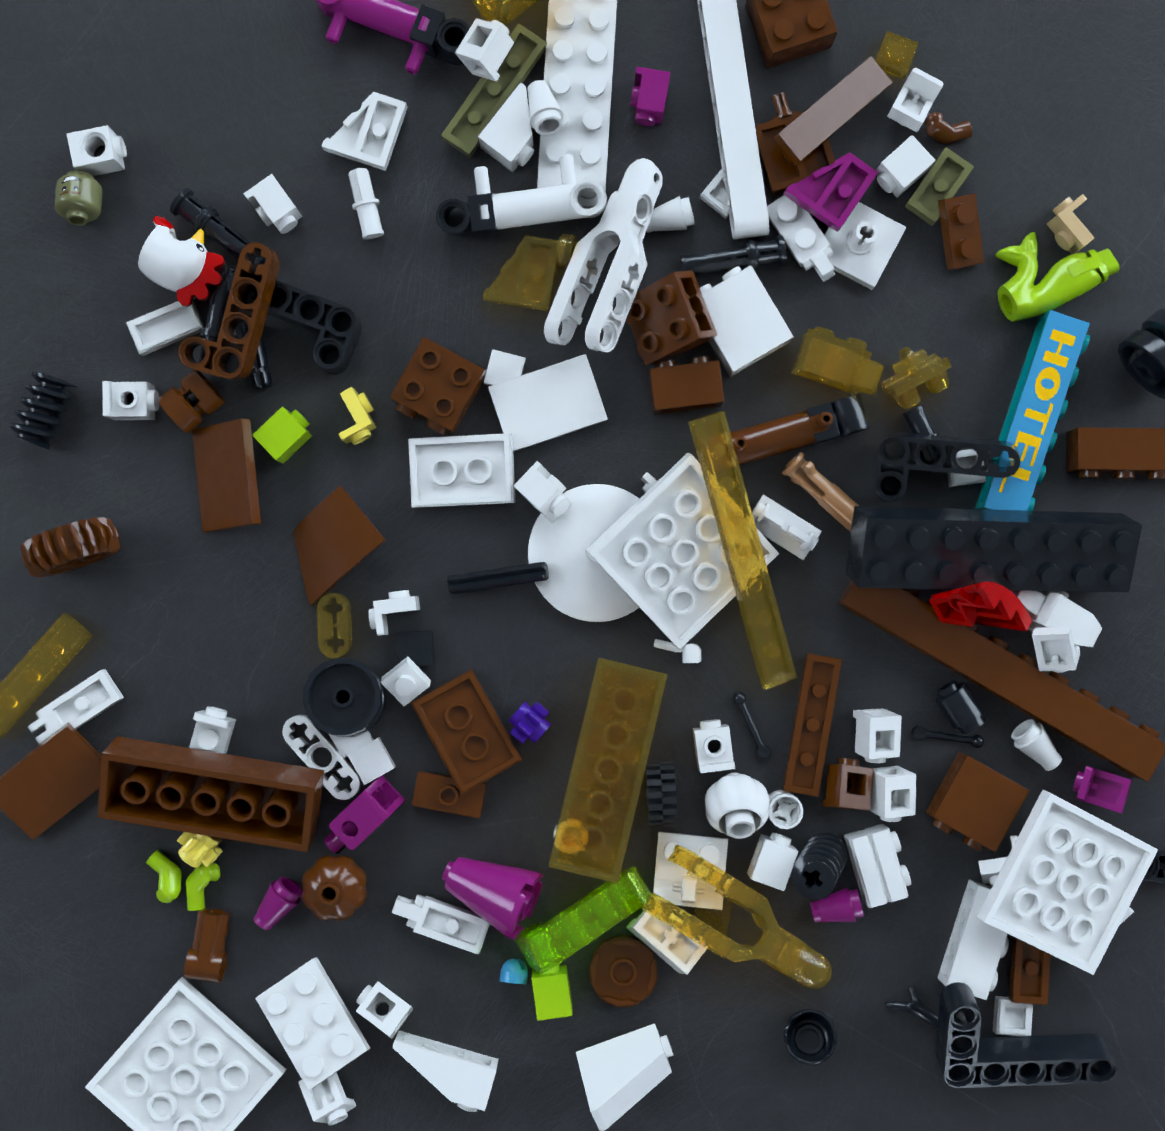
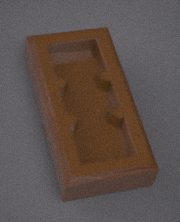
[411,770,487,819]

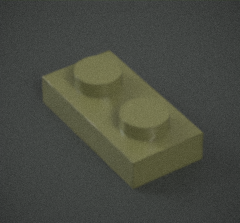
[904,147,974,226]

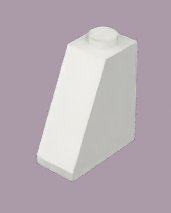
[576,1023,674,1131]

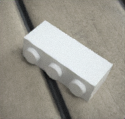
[937,879,1009,1000]

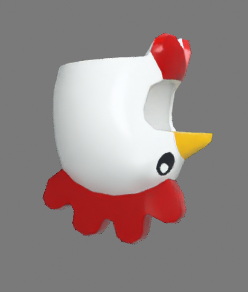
[138,216,225,307]

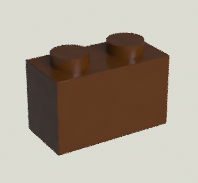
[648,356,724,415]

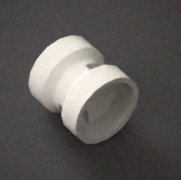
[768,790,804,829]

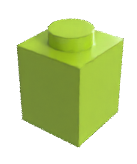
[252,406,313,464]
[531,962,573,1021]

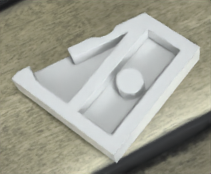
[321,92,408,171]

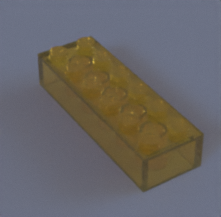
[549,657,668,883]

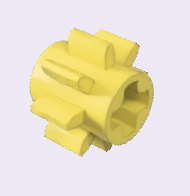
[177,832,223,868]

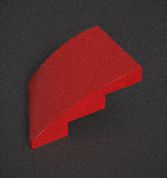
[929,581,1032,631]

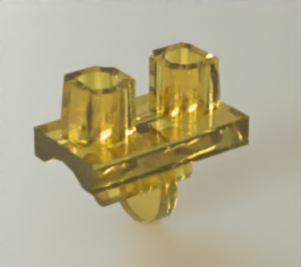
[881,346,952,409]

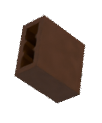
[626,270,718,366]
[390,337,486,436]
[925,752,1030,852]

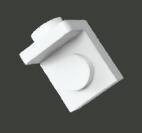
[1032,626,1080,673]
[189,706,236,754]
[298,1072,356,1126]

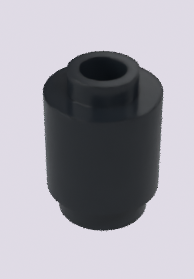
[936,680,986,734]

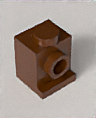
[822,758,873,811]

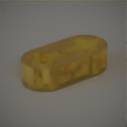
[317,593,352,658]

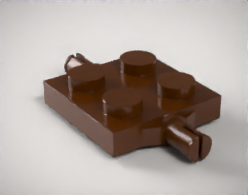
[755,92,835,195]

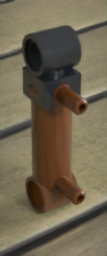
[698,394,870,474]

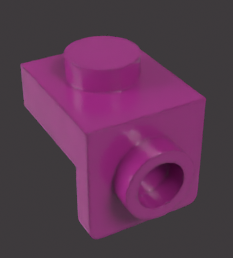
[1073,766,1132,814]

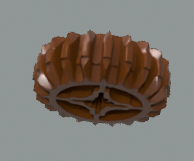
[20,517,121,578]

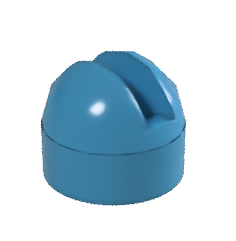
[499,958,528,985]

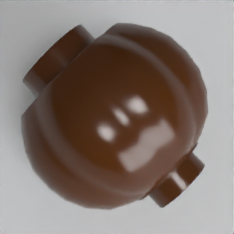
[302,855,367,921]

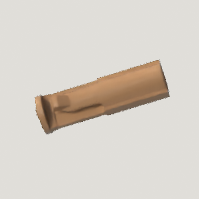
[782,452,859,532]

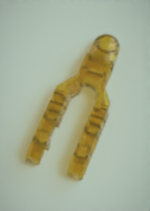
[642,845,832,989]

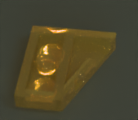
[483,235,560,311]

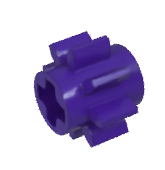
[508,701,551,744]

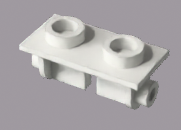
[748,494,822,560]

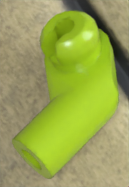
[146,850,182,903]
[186,862,220,911]

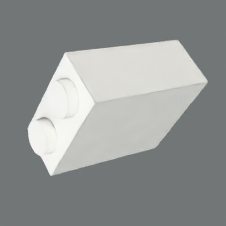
[700,265,794,377]

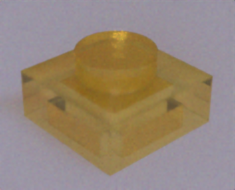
[875,31,919,79]

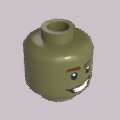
[54,170,103,226]

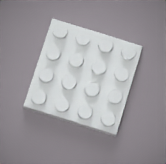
[586,453,779,650]
[977,790,1158,975]
[85,977,286,1131]

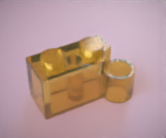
[791,327,884,395]

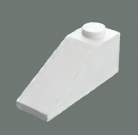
[392,1031,498,1112]

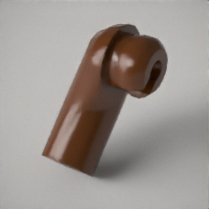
[924,112,973,144]

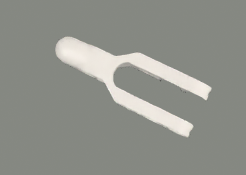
[544,158,663,352]

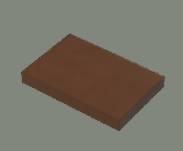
[192,419,261,532]
[411,669,523,795]
[0,722,102,840]

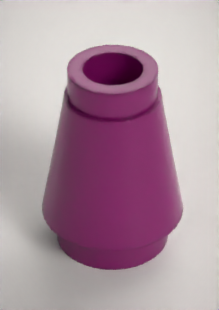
[254,876,302,930]
[810,887,864,923]

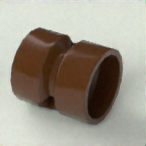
[157,370,226,434]

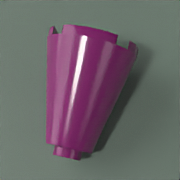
[442,857,543,941]

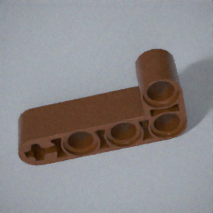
[178,242,280,380]

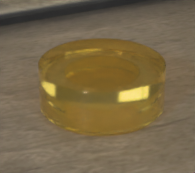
[556,233,576,269]

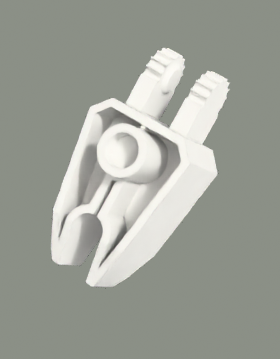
[1010,590,1102,647]

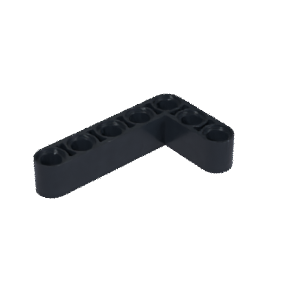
[935,982,1118,1088]

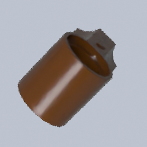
[184,908,231,983]

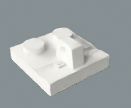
[652,831,728,910]

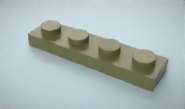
[441,23,547,158]

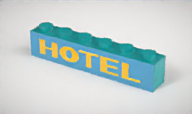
[975,310,1090,511]

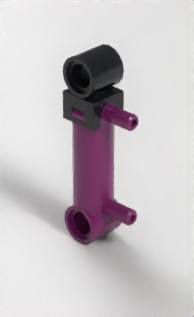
[315,0,470,75]

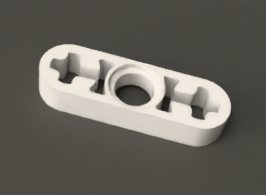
[282,715,362,800]

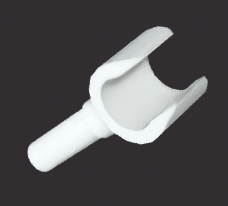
[654,639,701,663]

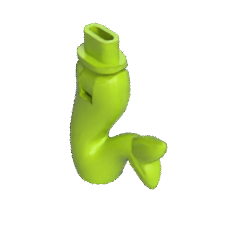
[995,232,1120,322]

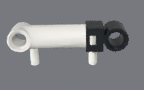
[436,154,608,236]

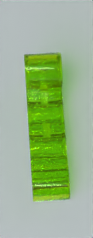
[515,866,653,973]

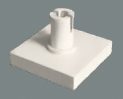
[824,202,906,290]

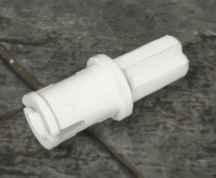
[348,168,384,240]

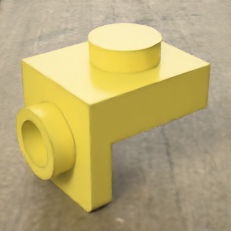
[338,387,377,445]

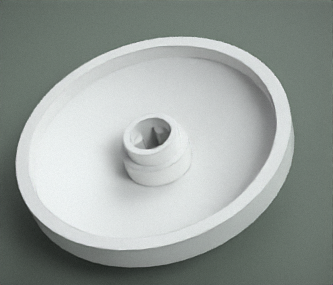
[528,484,639,622]

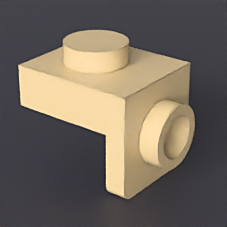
[1046,194,1095,254]

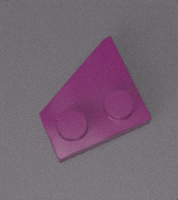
[783,152,878,232]

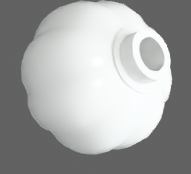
[705,773,770,839]

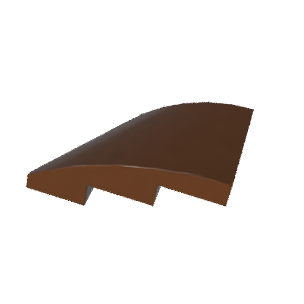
[293,486,387,605]

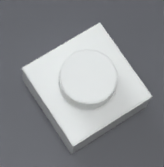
[381,656,431,706]

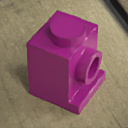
[630,66,671,126]

